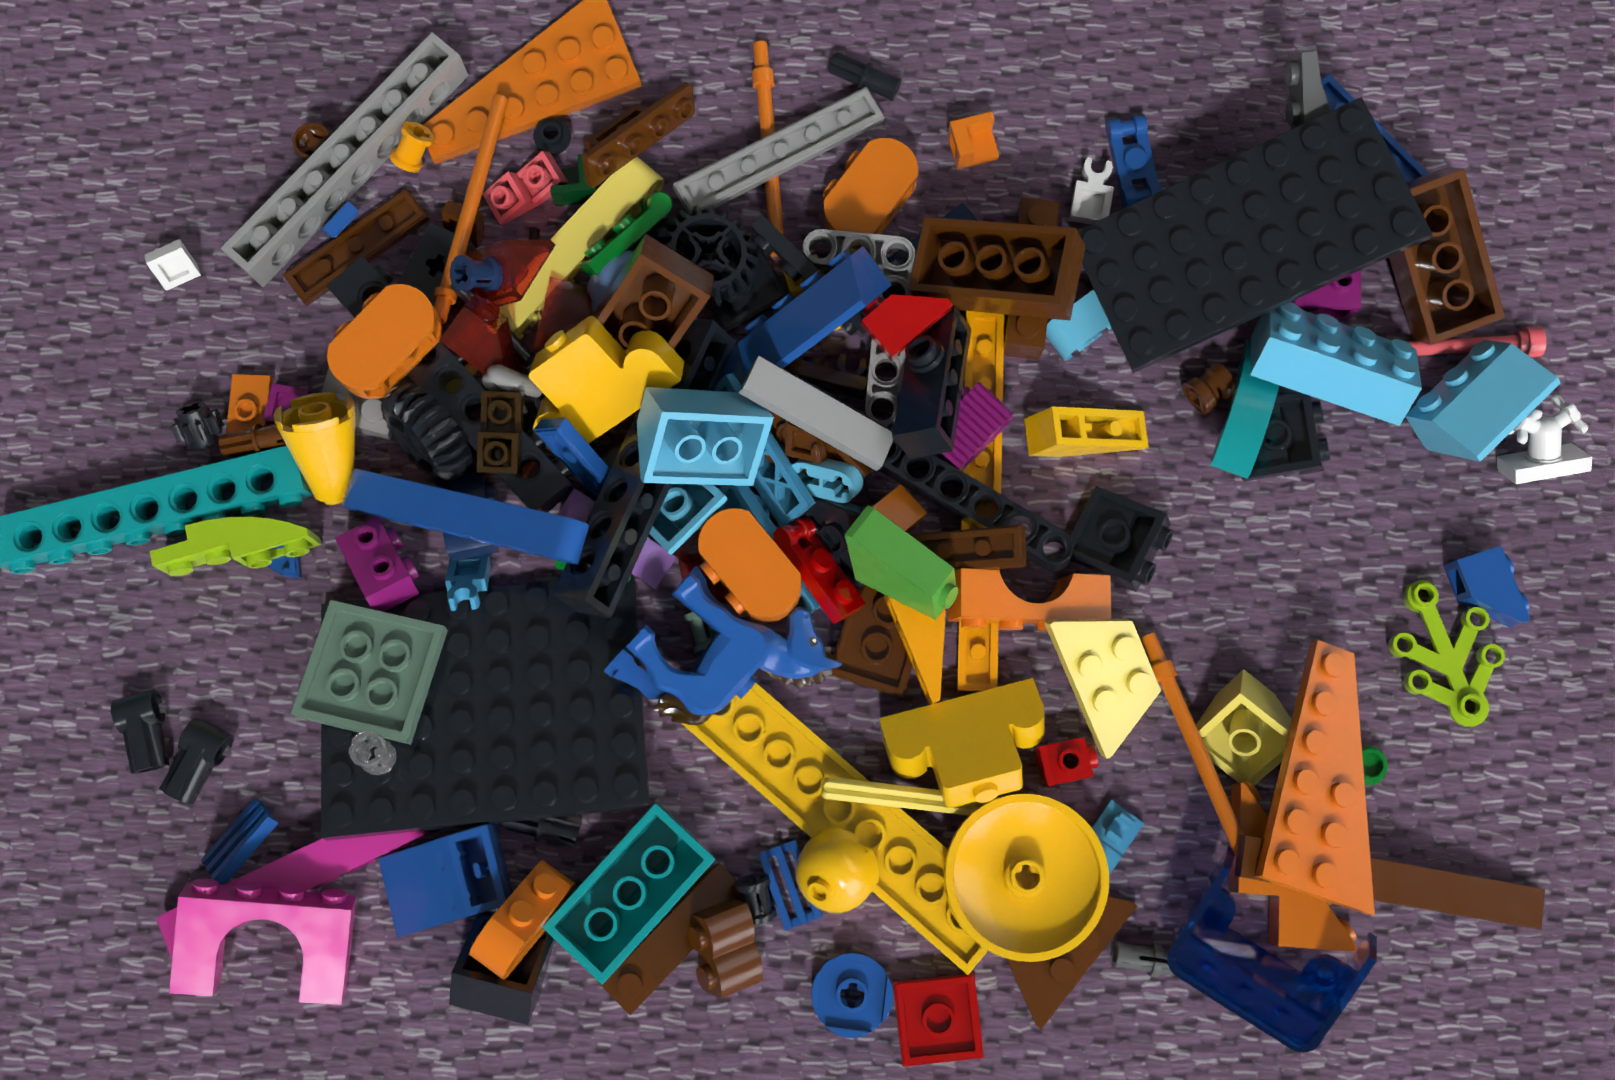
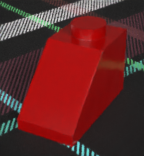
[861,294,953,361]

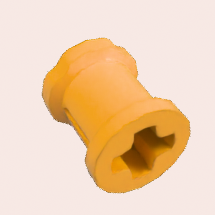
[389,121,435,173]

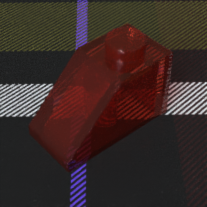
[439,293,519,374]

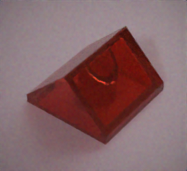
[463,240,556,314]

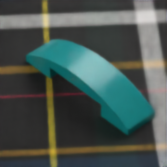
[1210,341,1279,479]

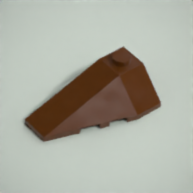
[599,863,741,1016]

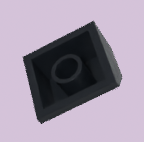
[449,912,555,1025]

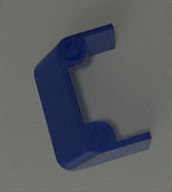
[1167,847,1377,1053]

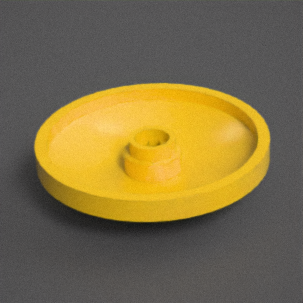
[944,794,1109,962]

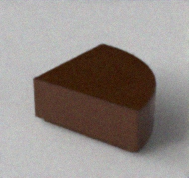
[785,420,826,464]

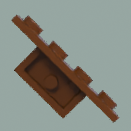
[582,82,695,188]

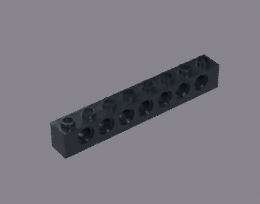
[326,256,574,513]
[552,320,736,618]

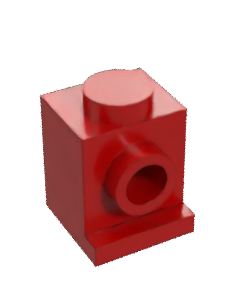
[1034,737,1098,787]

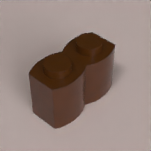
[688,898,763,999]

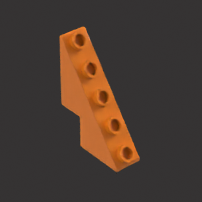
[1229,780,1357,952]

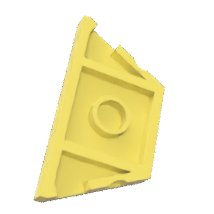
[1044,618,1161,759]

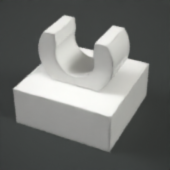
[145,239,201,291]

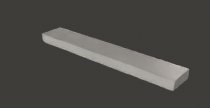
[673,87,885,216]

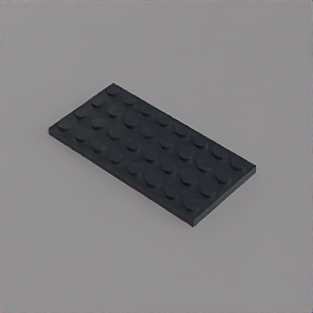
[1077,97,1433,374]

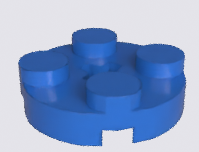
[811,952,893,1038]

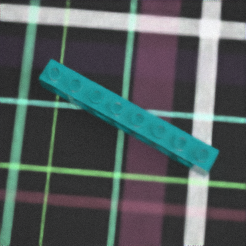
[0,445,313,574]

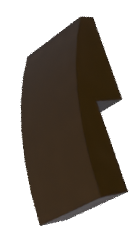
[477,391,524,474]

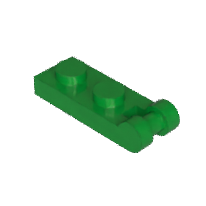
[580,192,672,277]

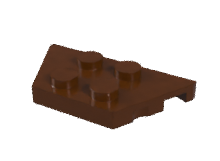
[1006,896,1138,1030]

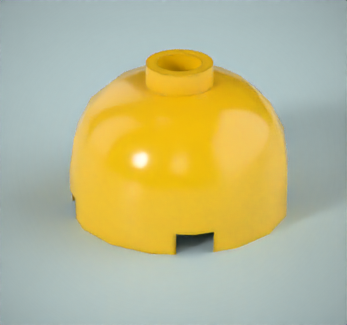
[796,828,880,913]

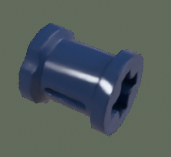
[450,255,503,291]

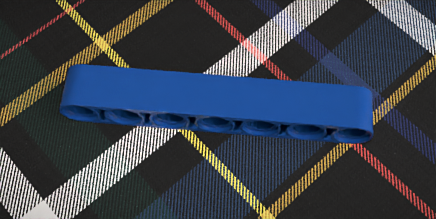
[342,469,589,565]

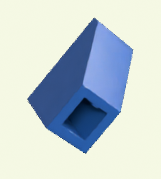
[1443,546,1531,627]

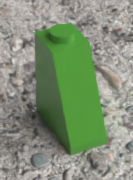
[845,505,958,620]

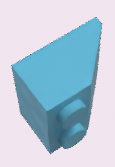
[649,484,728,555]

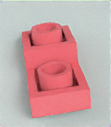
[482,151,568,225]

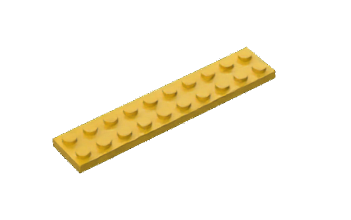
[681,682,987,975]

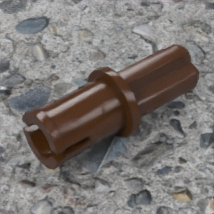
[218,424,286,456]

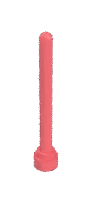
[1406,326,1546,357]

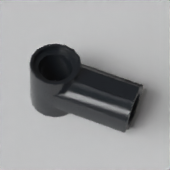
[111,689,170,774]
[159,718,234,804]

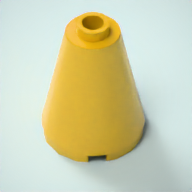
[273,392,356,505]

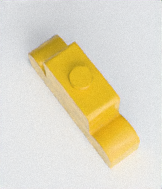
[529,316,684,458]
[879,678,1045,808]

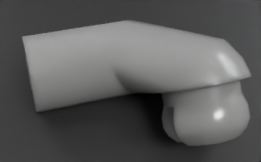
[482,364,542,398]

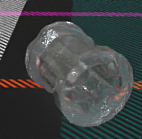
[349,730,397,775]

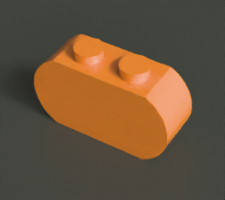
[822,138,918,249]
[327,284,442,399]
[698,508,802,622]
[469,860,576,980]

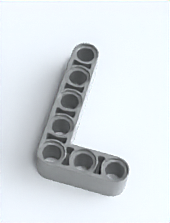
[803,229,915,428]

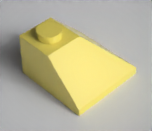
[1196,669,1292,785]

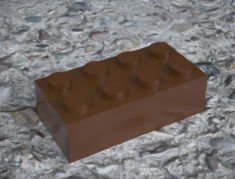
[1389,168,1505,345]
[908,217,1085,321]
[592,234,714,350]

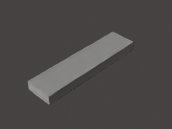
[739,356,893,471]

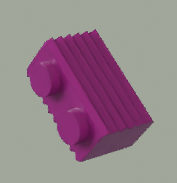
[936,382,1014,471]

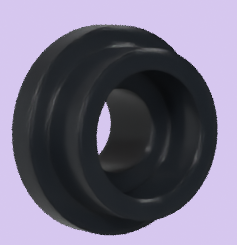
[533,118,571,155]
[905,335,944,373]

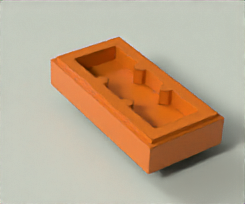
[226,374,274,452]

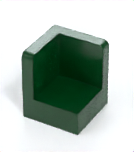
[550,154,599,206]

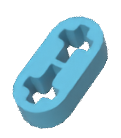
[792,458,863,503]

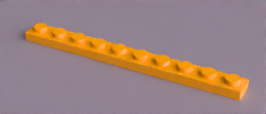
[957,311,1004,692]

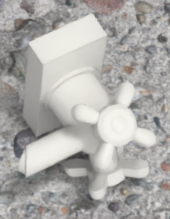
[1497,394,1592,484]

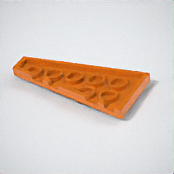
[423,0,642,165]
[1255,640,1375,915]

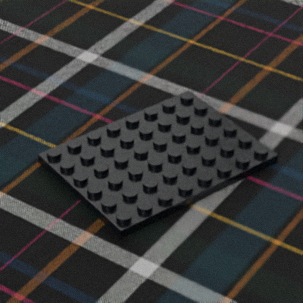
[321,574,650,841]

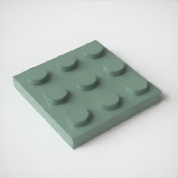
[291,600,448,745]

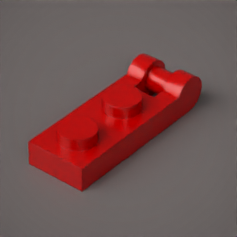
[773,517,866,624]

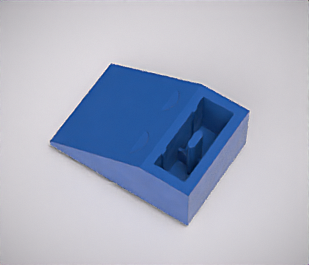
[378,824,513,938]

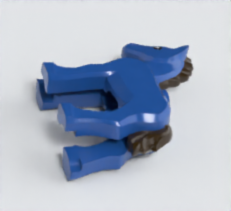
[603,565,842,725]

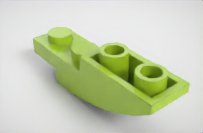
[149,517,322,576]

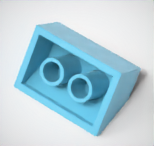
[1405,340,1561,462]
[637,387,774,486]

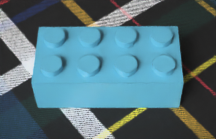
[1250,302,1422,426]

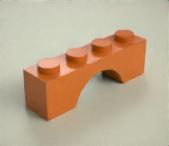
[948,568,1111,632]

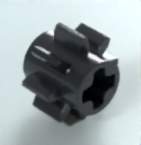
[170,402,224,449]

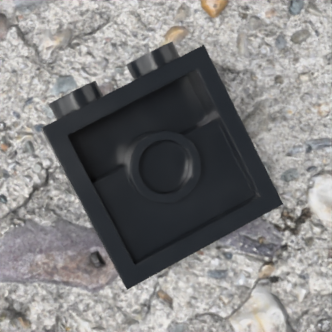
[1242,392,1330,482]
[1061,486,1173,592]

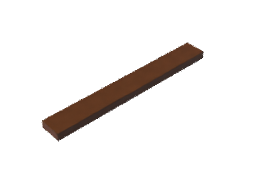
[1234,835,1545,930]

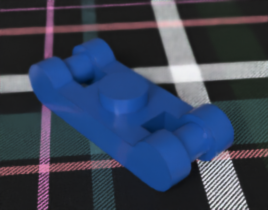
[1105,114,1162,209]

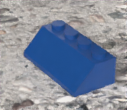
[738,246,892,379]

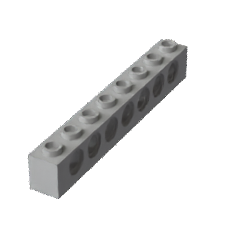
[220,32,469,287]

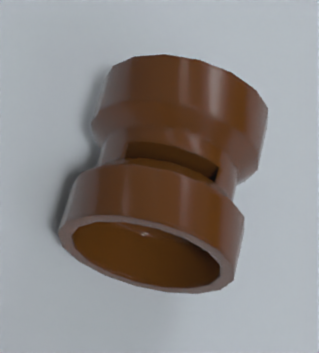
[292,122,331,162]
[1182,362,1236,415]

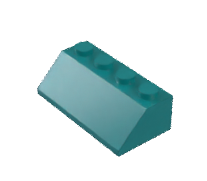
[542,803,716,985]

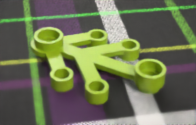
[1388,580,1505,727]

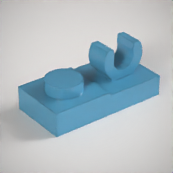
[1091,800,1145,875]

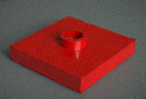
[892,972,984,1067]

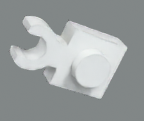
[1068,157,1114,225]

